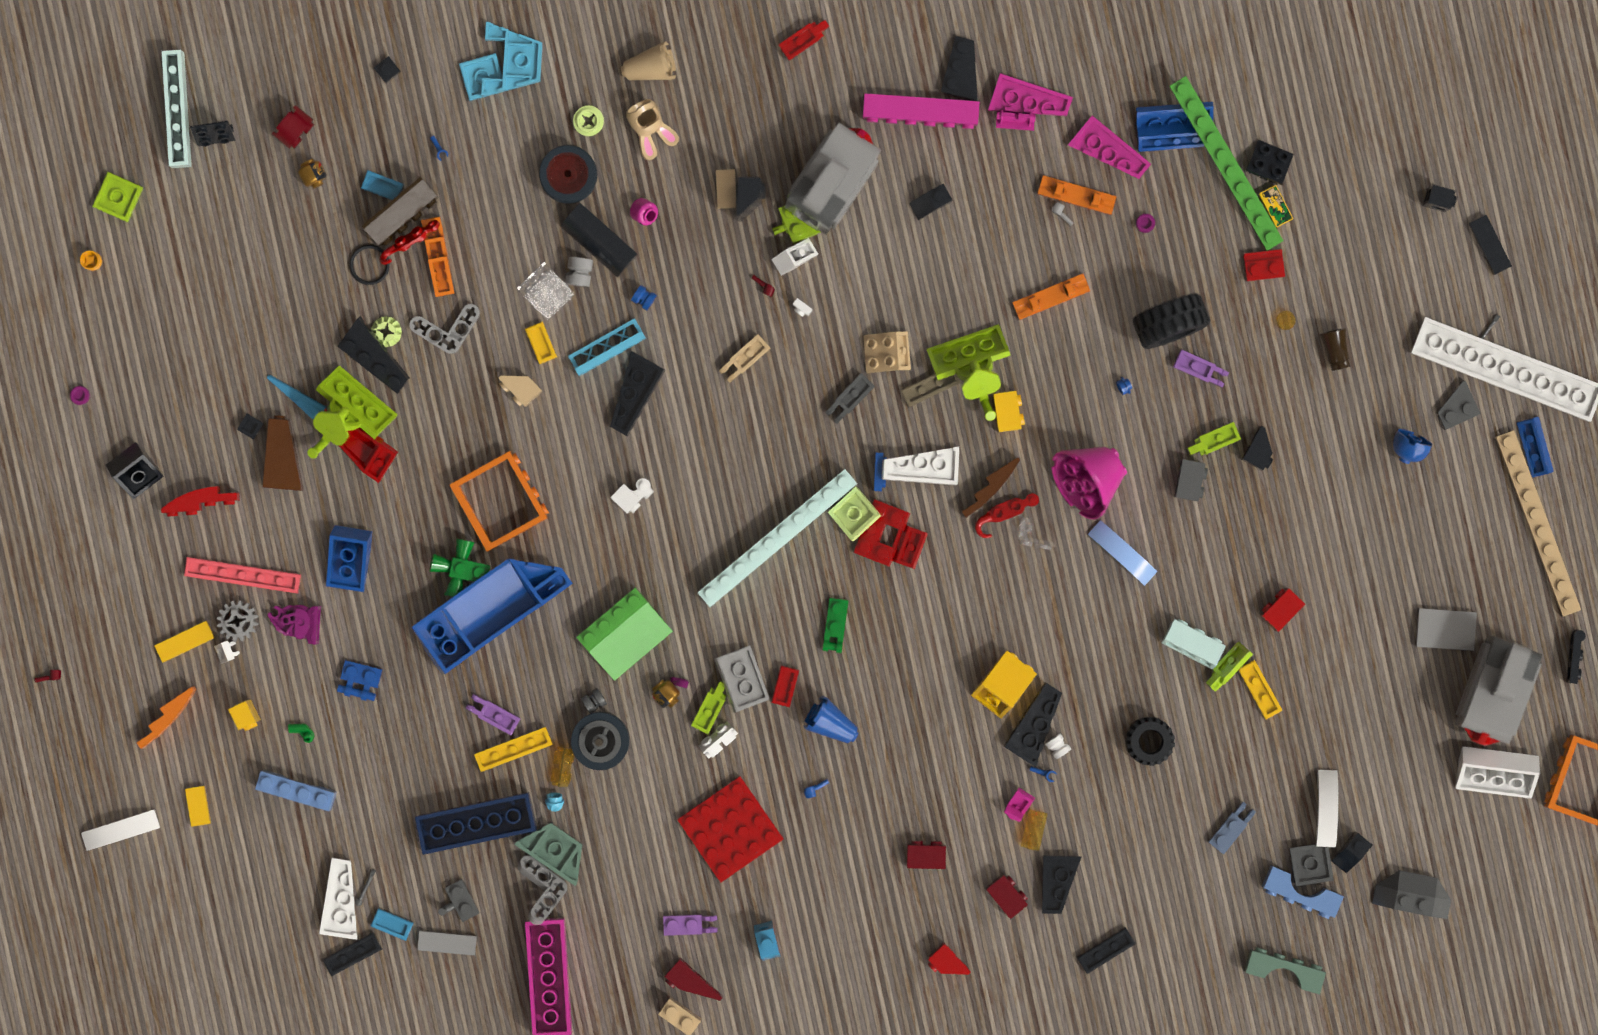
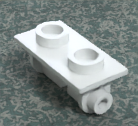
[699,721,738,758]

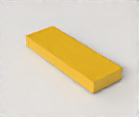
[154,621,215,663]
[1238,660,1282,719]

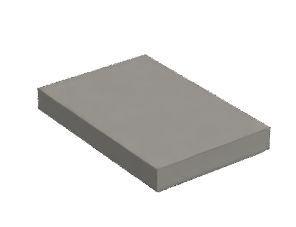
[1416,608,1477,651]
[715,646,770,713]

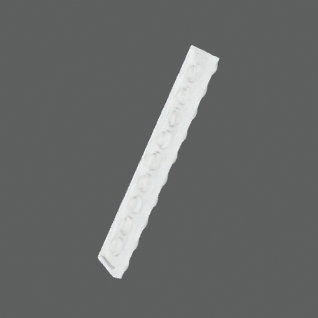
[1411,317,1598,422]

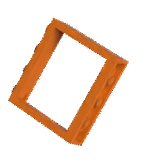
[450,451,549,552]
[1544,734,1598,826]

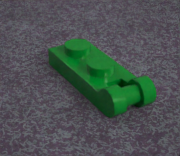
[822,598,849,653]

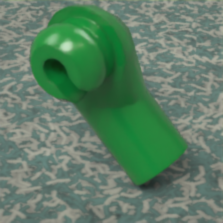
[288,724,315,743]

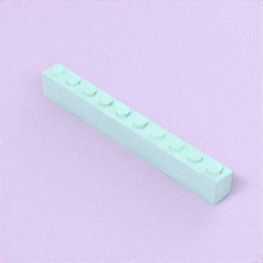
[698,469,857,607]

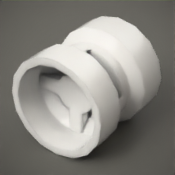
[1045,733,1071,760]

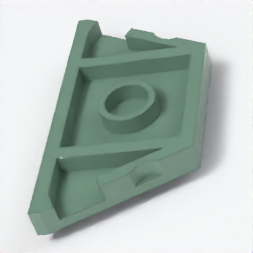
[514,823,583,886]

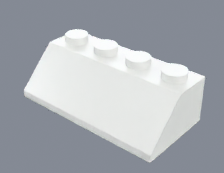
[1455,747,1540,799]

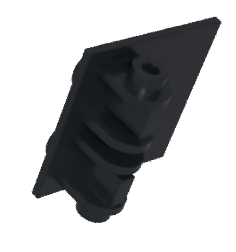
[190,121,235,147]
[1246,139,1294,185]

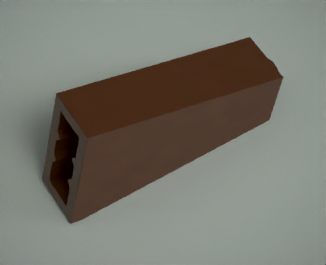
[263,415,303,491]

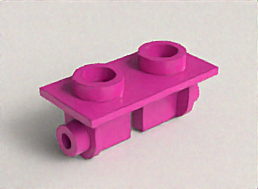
[996,110,1036,131]

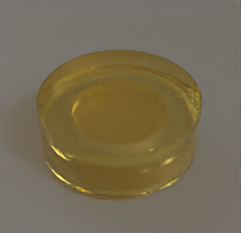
[1276,311,1296,330]

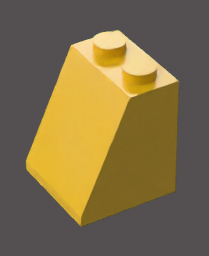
[971,651,1037,719]

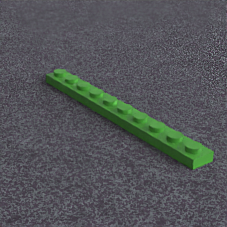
[1169,76,1284,251]

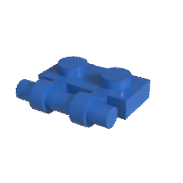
[337,660,383,701]

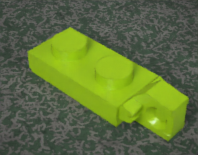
[1187,422,1241,456]
[1206,642,1253,692]
[691,681,727,734]

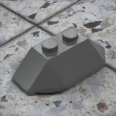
[1372,870,1451,919]

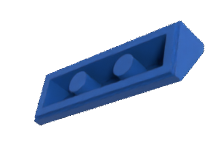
[1517,417,1554,478]

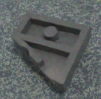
[1437,380,1481,430]

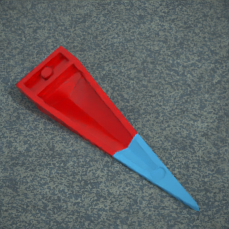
[267,375,398,483]

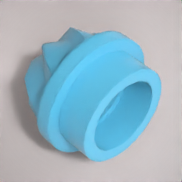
[545,793,564,812]

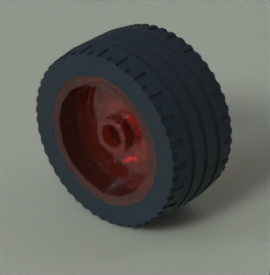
[539,145,597,204]

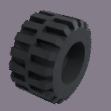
[1125,717,1175,766]

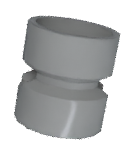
[565,257,593,287]

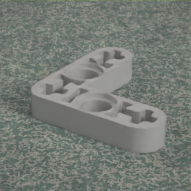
[410,304,480,354]
[518,856,567,925]

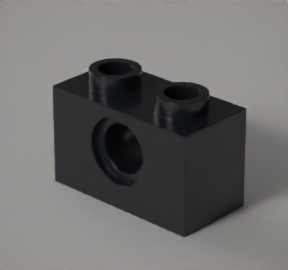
[1423,184,1457,212]

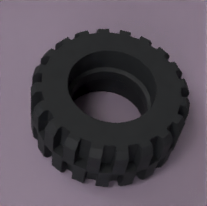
[1132,293,1210,349]

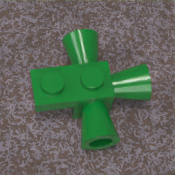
[429,538,491,597]

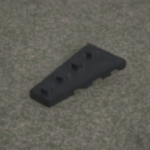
[337,316,410,394]
[610,351,665,437]
[1004,682,1062,767]

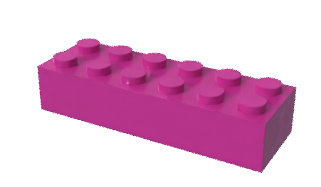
[525,917,572,1035]

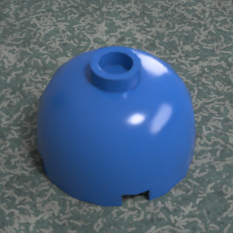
[1393,429,1433,464]

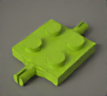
[772,206,822,244]

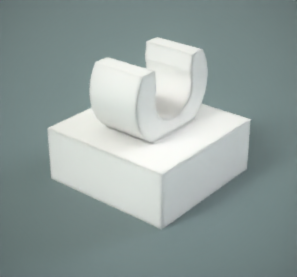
[214,641,239,664]

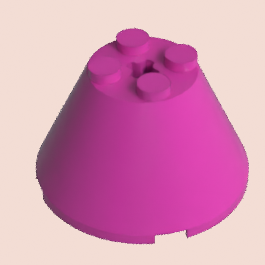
[1051,447,1127,520]

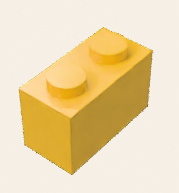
[993,391,1025,433]
[228,699,261,731]

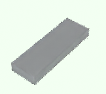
[417,931,477,956]

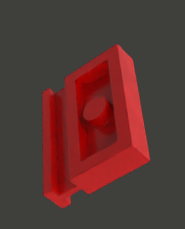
[1243,249,1285,282]
[892,526,928,569]

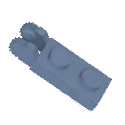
[1209,802,1256,854]

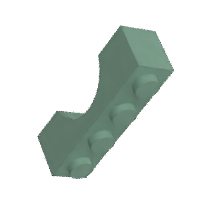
[1244,947,1326,995]

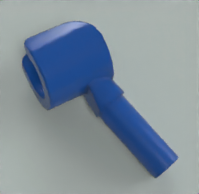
[430,136,448,161]
[1030,766,1057,782]
[804,779,829,798]

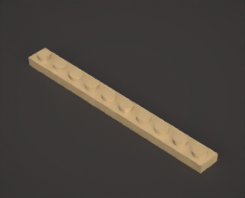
[1495,430,1581,617]

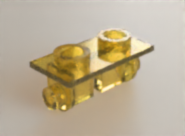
[550,747,574,787]
[1020,809,1048,851]

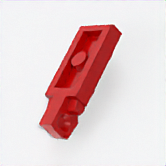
[778,20,829,61]

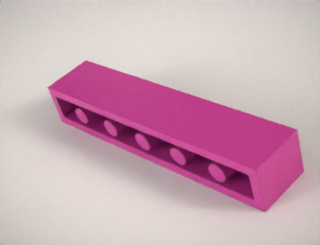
[863,94,980,129]

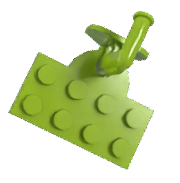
[926,324,1011,421]
[307,365,398,459]

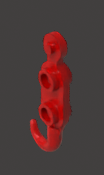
[379,220,440,265]
[975,493,1039,538]

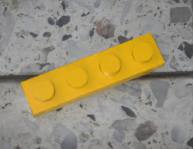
[474,727,553,772]

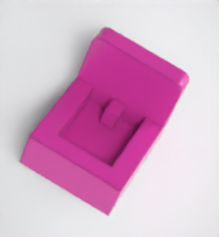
[1004,788,1035,822]

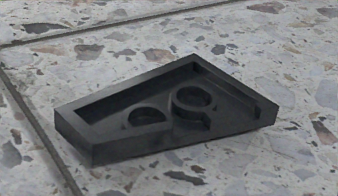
[941,36,978,101]
[1042,855,1082,914]

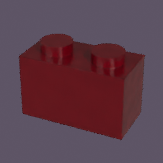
[907,841,946,869]
[985,874,1028,920]

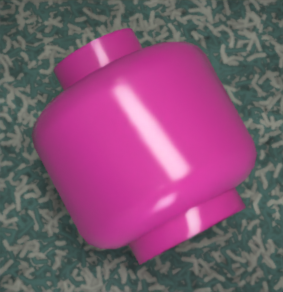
[630,198,658,226]

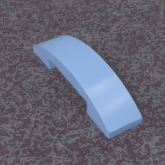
[1088,520,1157,586]

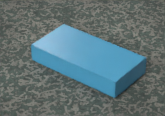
[361,170,404,200]
[371,908,414,941]

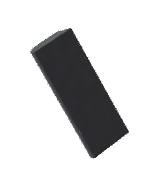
[561,203,638,278]

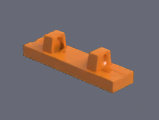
[1038,175,1117,215]
[1012,273,1091,320]

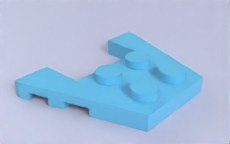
[481,22,543,97]

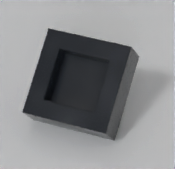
[374,56,401,83]
[237,413,264,440]

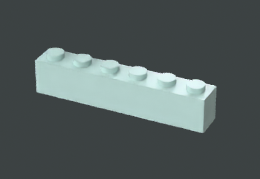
[162,50,192,168]

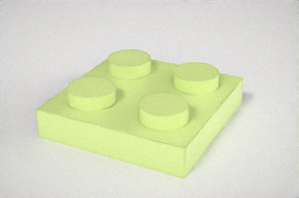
[828,487,881,541]

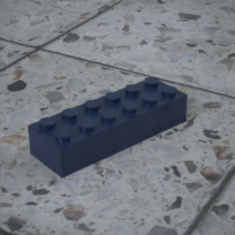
[415,792,537,855]

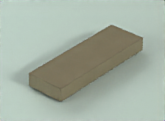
[901,374,961,407]

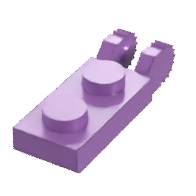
[1173,350,1229,388]
[466,694,521,735]
[663,914,718,936]

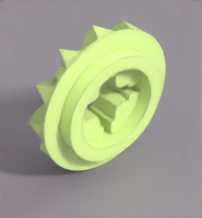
[573,106,604,136]
[371,317,402,347]

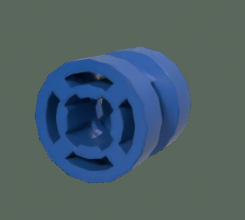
[631,285,657,311]

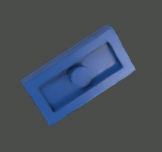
[874,453,887,492]

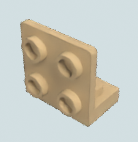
[864,332,911,373]

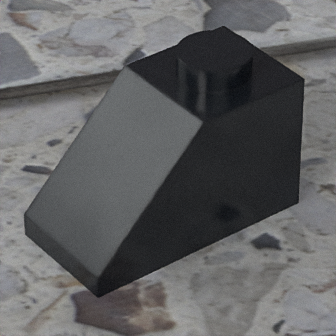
[909,183,953,220]
[1241,426,1273,471]
[1331,831,1373,873]

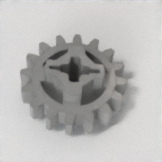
[217,600,259,642]

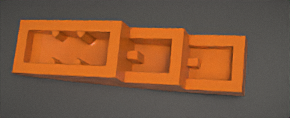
[421,216,455,297]
[137,686,196,749]

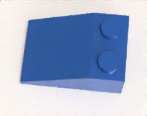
[326,525,372,592]

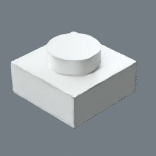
[793,298,813,317]

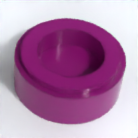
[1136,214,1155,233]
[70,386,90,405]

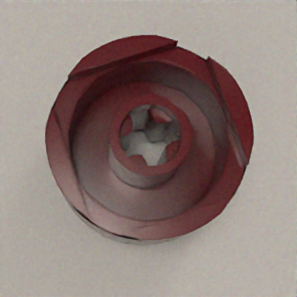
[272,105,315,149]

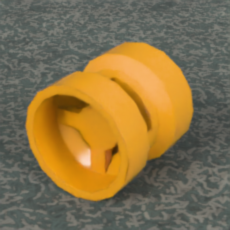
[80,250,102,271]

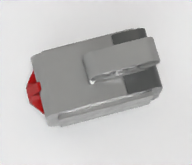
[785,123,881,235]
[1455,636,1542,746]

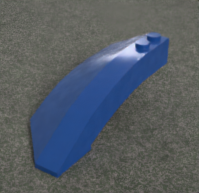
[411,559,573,674]

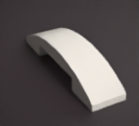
[1316,770,1338,847]
[81,809,160,851]

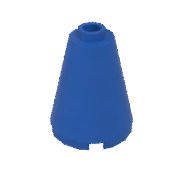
[803,696,859,744]

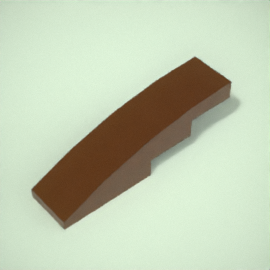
[961,457,1020,518]

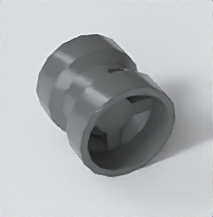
[581,688,607,714]

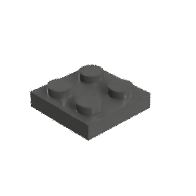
[1289,844,1334,886]

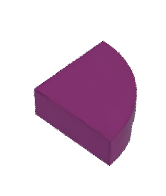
[670,676,689,688]

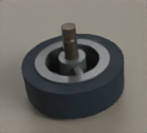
[571,712,630,770]

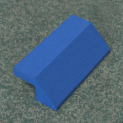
[1136,102,1214,152]

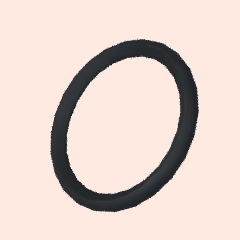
[349,245,390,285]

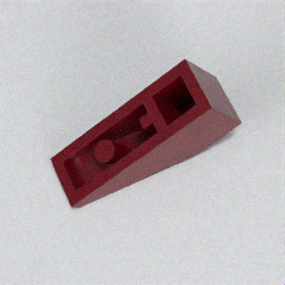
[664,958,723,1001]

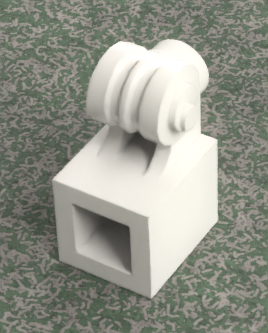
[610,478,654,514]

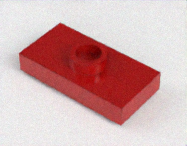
[771,666,799,708]

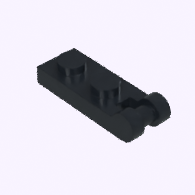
[1566,630,1586,684]

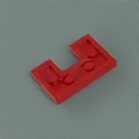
[854,499,911,567]

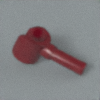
[751,275,775,297]
[34,670,61,683]

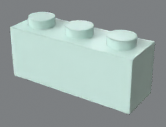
[1161,619,1226,669]

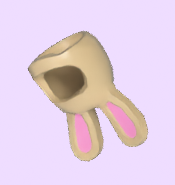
[626,99,679,160]

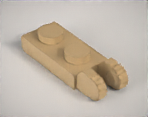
[719,334,771,383]

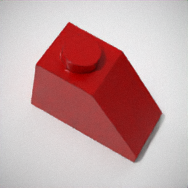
[928,942,971,975]

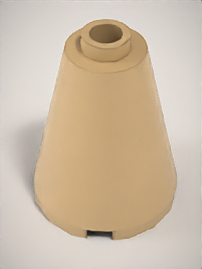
[621,41,676,80]

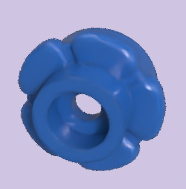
[1116,377,1132,395]

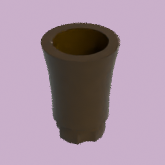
[1320,328,1350,371]

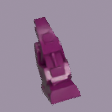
[267,605,321,645]

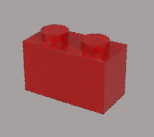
[1260,588,1306,632]

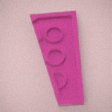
[988,73,1073,116]
[1068,115,1151,179]

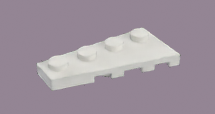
[882,447,959,485]
[319,858,357,940]

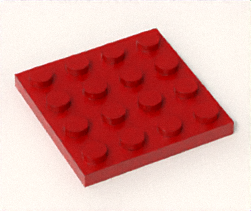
[677,776,784,883]

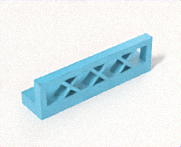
[568,318,646,376]

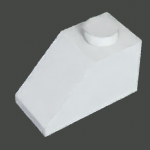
[771,238,818,276]

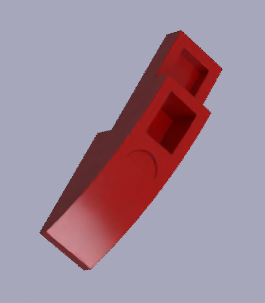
[161,486,240,517]

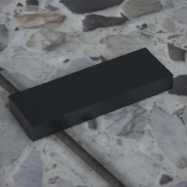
[1469,215,1512,275]
[1077,927,1136,974]
[323,932,383,977]

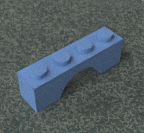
[255,770,337,811]
[1262,865,1344,919]

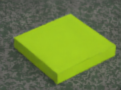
[92,172,143,222]

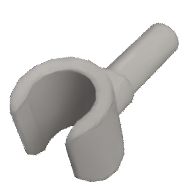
[1052,202,1074,226]

